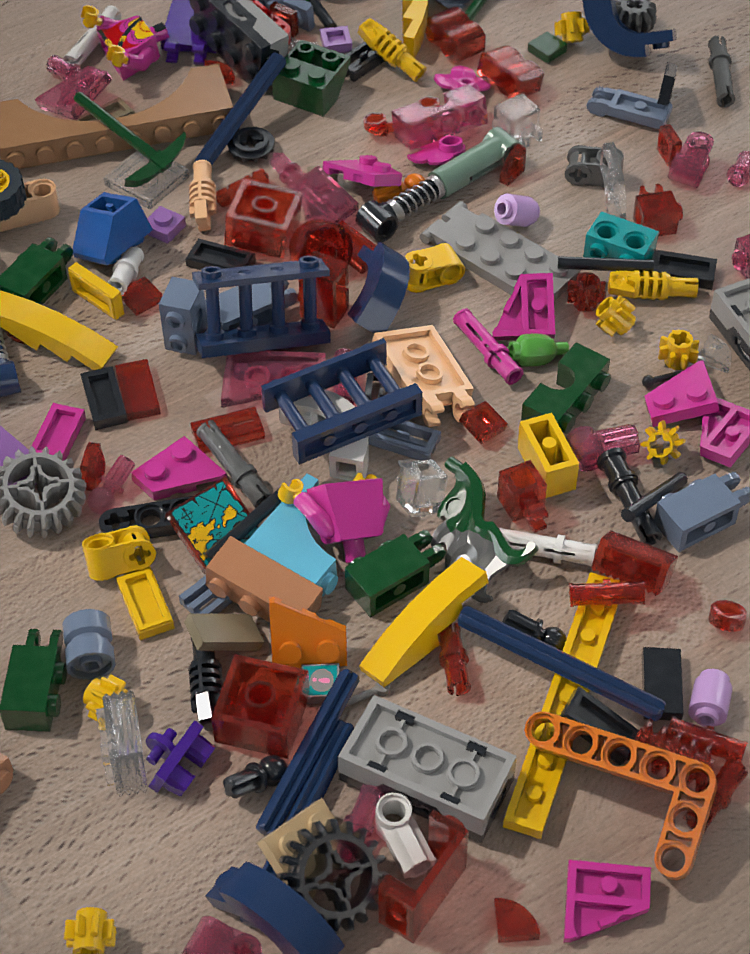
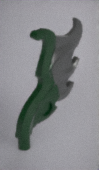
[431,456,539,603]

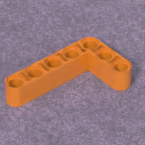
[524,711,717,880]

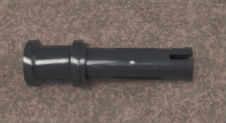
[596,447,662,546]

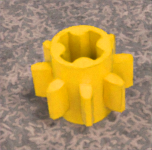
[554,11,590,43]
[596,295,636,337]
[658,330,699,370]
[640,420,686,465]
[83,674,131,724]
[63,907,117,954]

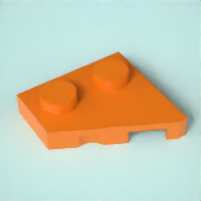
[269,597,347,669]

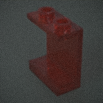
[378,810,469,944]

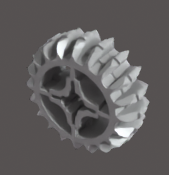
[0,446,86,539]

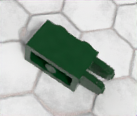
[0,237,74,305]
[345,530,447,618]
[0,629,67,732]

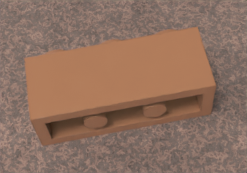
[206,536,323,622]

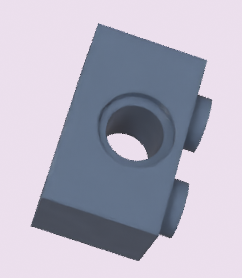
[159,277,208,355]

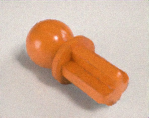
[372,173,425,204]

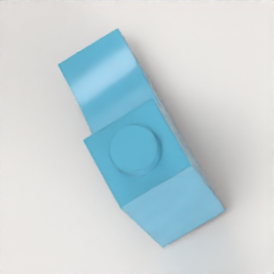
[245,474,338,597]

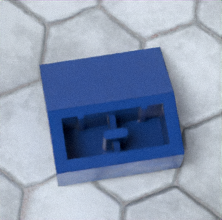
[73,192,153,265]

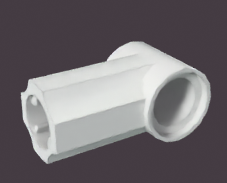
[375,793,436,879]

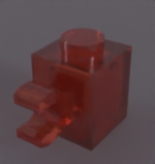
[633,183,683,236]
[497,460,549,533]

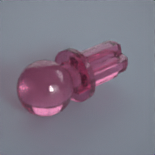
[270,152,311,195]
[87,455,135,514]

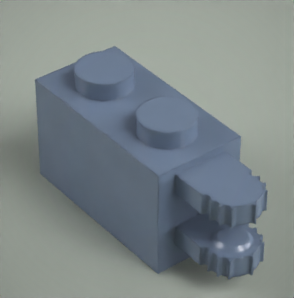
[205,281,299,330]
[654,472,750,552]

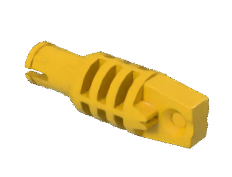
[357,18,427,82]
[608,270,698,300]

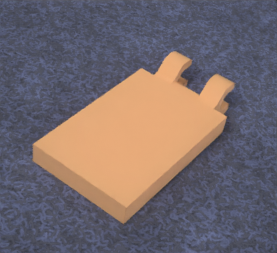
[372,325,475,427]

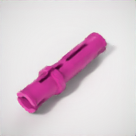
[453,308,524,385]

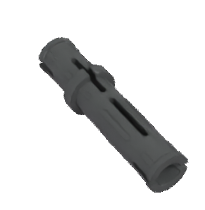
[708,35,735,107]
[196,420,272,508]

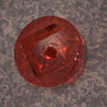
[708,600,747,632]

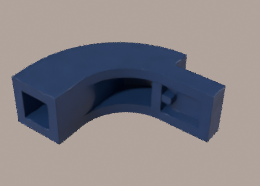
[582,0,677,57]
[347,241,410,333]
[205,861,345,954]

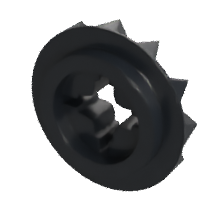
[227,127,275,163]

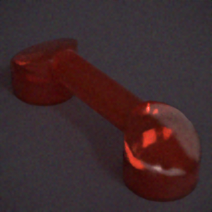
[363,97,441,137]

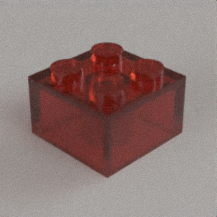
[224,178,303,259]
[211,654,310,759]

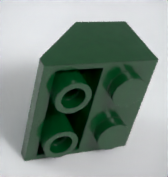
[272,39,351,117]

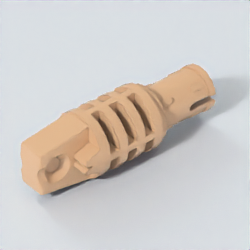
[189,160,217,232]

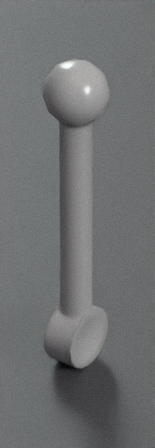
[317,682,390,712]

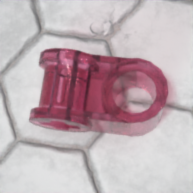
[668,131,714,189]
[182,916,262,954]

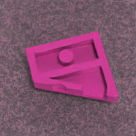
[322,155,402,187]
[492,273,555,341]
[644,360,719,427]

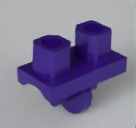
[145,720,215,797]

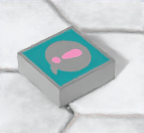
[302,663,340,704]

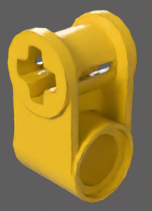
[405,243,466,293]
[82,525,156,581]

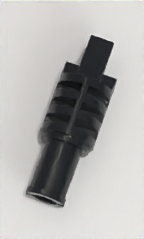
[188,638,225,731]

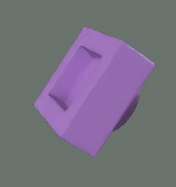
[320,26,352,53]
[147,206,186,244]

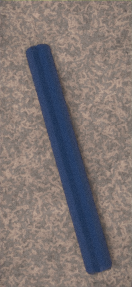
[195,52,286,167]
[256,669,360,836]

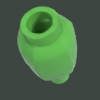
[508,333,569,367]

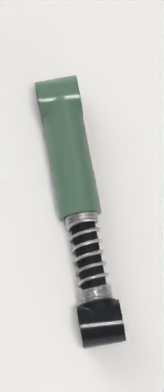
[356,127,523,243]

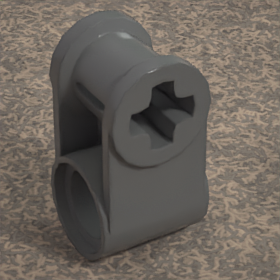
[564,145,624,188]

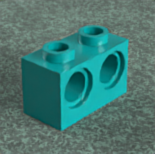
[583,211,659,260]

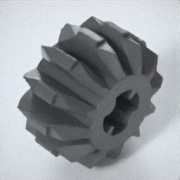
[616,0,657,33]

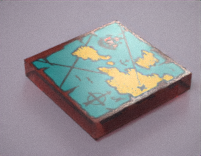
[165,477,259,575]

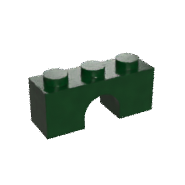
[521,342,611,434]

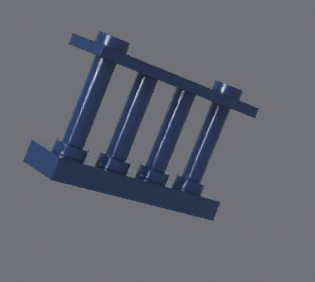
[192,256,331,358]
[261,338,423,465]

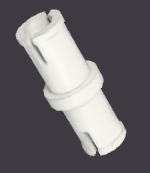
[107,246,144,296]

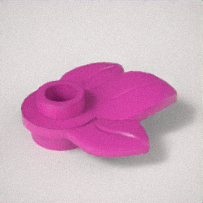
[434,66,491,103]
[407,136,466,165]

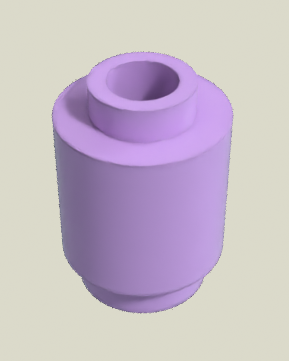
[494,194,540,227]
[688,669,732,728]

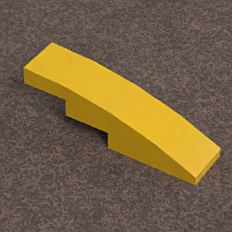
[402,0,429,58]
[0,290,118,370]
[359,557,489,687]

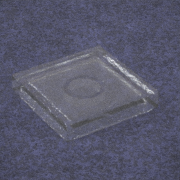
[104,150,189,210]

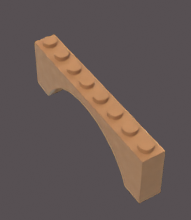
[0,64,233,169]

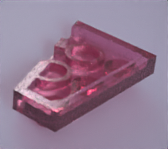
[221,351,326,408]

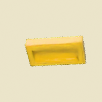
[68,262,124,320]
[116,566,175,641]

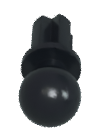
[502,610,567,651]
[223,755,288,799]

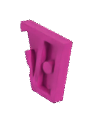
[700,397,750,468]
[131,436,228,501]
[563,860,651,943]

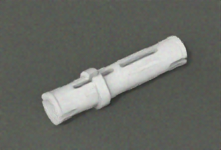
[63,5,121,70]
[499,528,597,567]

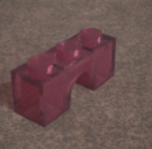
[391,85,488,150]

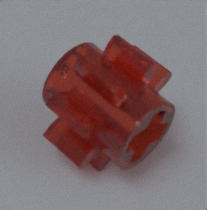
[567,272,606,312]

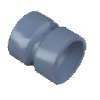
[62,609,116,680]

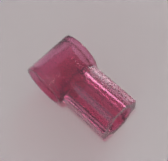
[566,424,640,472]

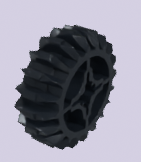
[276,819,389,934]

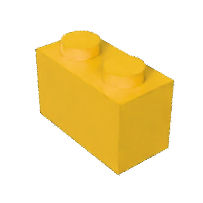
[517,413,579,499]

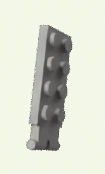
[419,201,581,301]

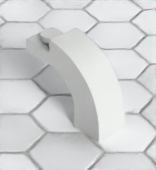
[278,389,369,481]

